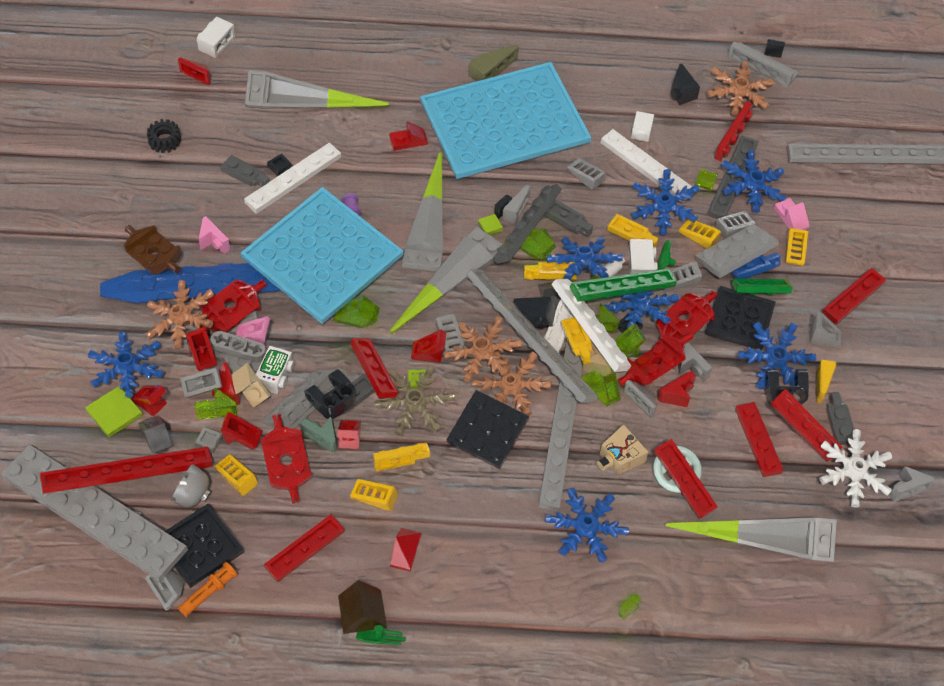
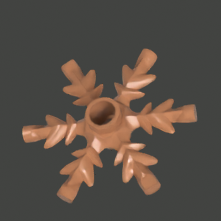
[707,61,774,116]
[145,280,214,348]
[444,316,522,382]
[472,351,552,416]

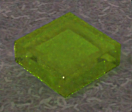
[695,169,718,191]
[618,593,642,620]

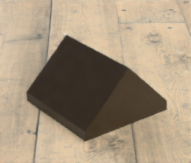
[338,580,387,634]

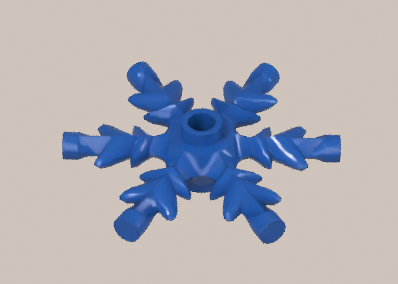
[721,150,787,213]
[631,169,700,236]
[547,237,623,280]
[603,290,679,330]
[738,322,816,390]
[88,331,164,398]
[545,488,629,563]

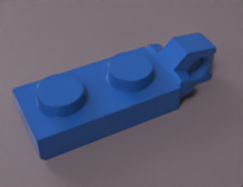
[730,252,781,279]

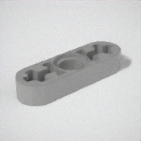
[210,331,266,362]

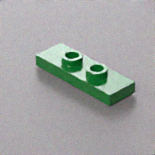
[731,278,793,295]

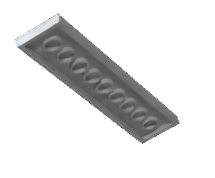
[1,444,188,582]

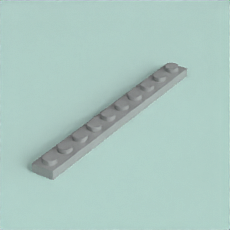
[787,144,944,164]
[467,269,598,403]
[539,340,583,511]

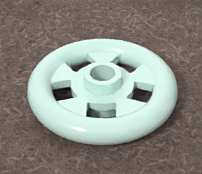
[653,446,702,493]

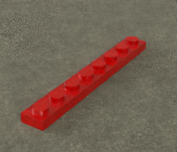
[40,447,212,494]

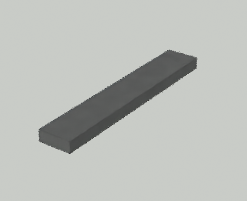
[707,136,759,219]

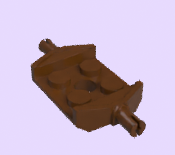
[123,225,182,274]

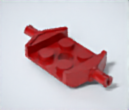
[196,279,267,333]
[653,290,718,348]
[618,332,694,387]
[261,414,312,504]

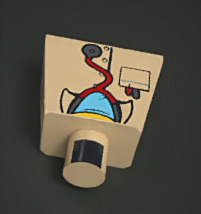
[596,425,648,474]

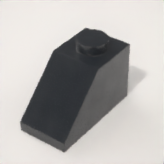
[671,64,700,105]
[513,297,557,328]

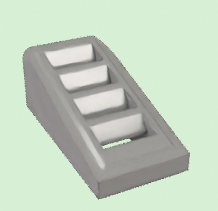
[566,158,606,190]
[503,185,530,224]
[715,211,756,239]
[664,262,702,291]
[436,314,464,351]

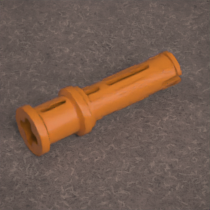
[177,562,238,617]

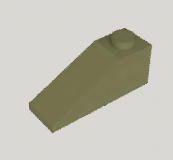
[468,45,519,81]

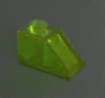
[519,228,556,259]
[333,295,380,328]

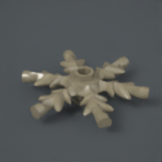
[375,365,455,436]

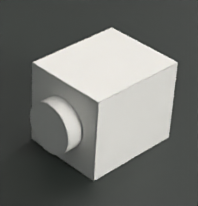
[631,111,654,142]

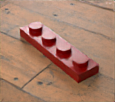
[714,101,753,162]
[822,268,886,325]
[350,338,398,398]
[770,389,843,462]
[735,402,783,478]
[654,439,718,519]
[264,514,345,582]

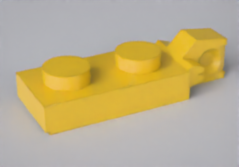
[607,214,659,247]
[523,262,577,280]
[560,317,592,364]
[373,443,430,472]

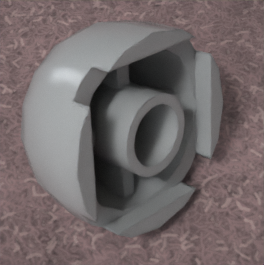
[171,464,211,507]

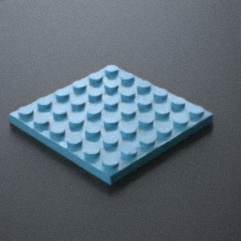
[240,187,403,324]

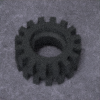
[147,119,181,153]

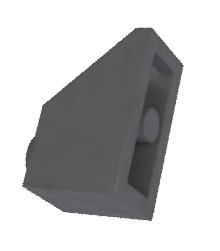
[138,415,172,454]

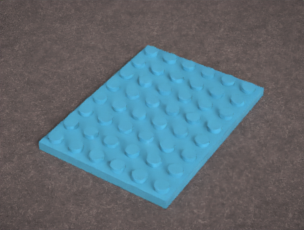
[420,62,591,179]

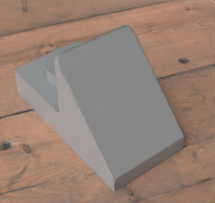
[679,342,712,382]
[890,467,935,502]

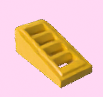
[678,219,721,249]
[785,228,808,266]
[816,360,837,403]
[214,454,258,496]
[350,479,398,511]

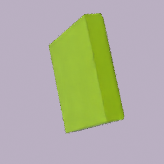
[85,386,143,438]

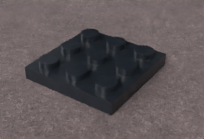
[706,286,776,351]
[446,390,529,469]
[164,504,244,588]

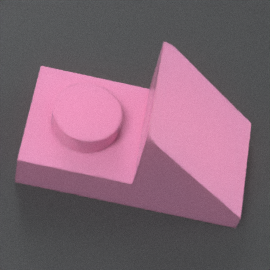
[774,198,810,230]
[199,216,230,254]
[236,316,270,346]

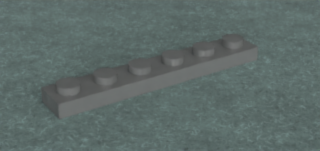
[493,184,562,264]

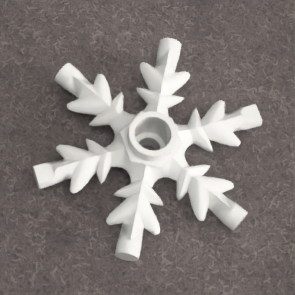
[819,429,892,507]

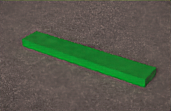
[570,268,677,302]

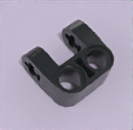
[304,369,355,419]
[765,369,809,407]

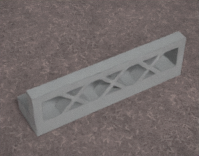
[728,41,799,88]
[262,369,334,429]

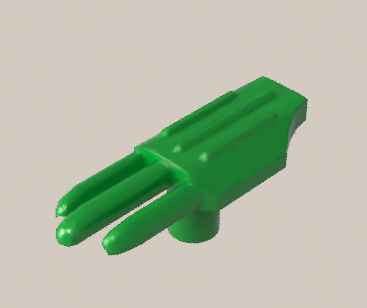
[657,240,676,270]
[356,625,406,645]

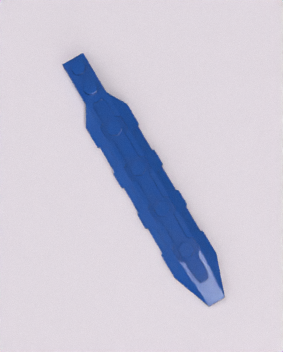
[100,263,281,303]

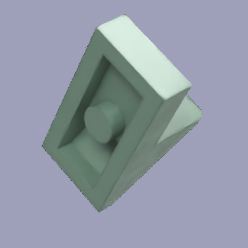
[300,417,336,453]

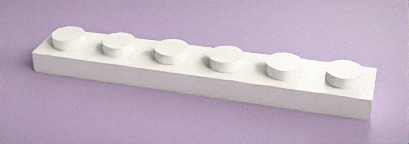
[600,129,694,203]
[244,143,341,214]
[551,279,631,372]

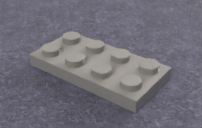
[695,224,778,278]

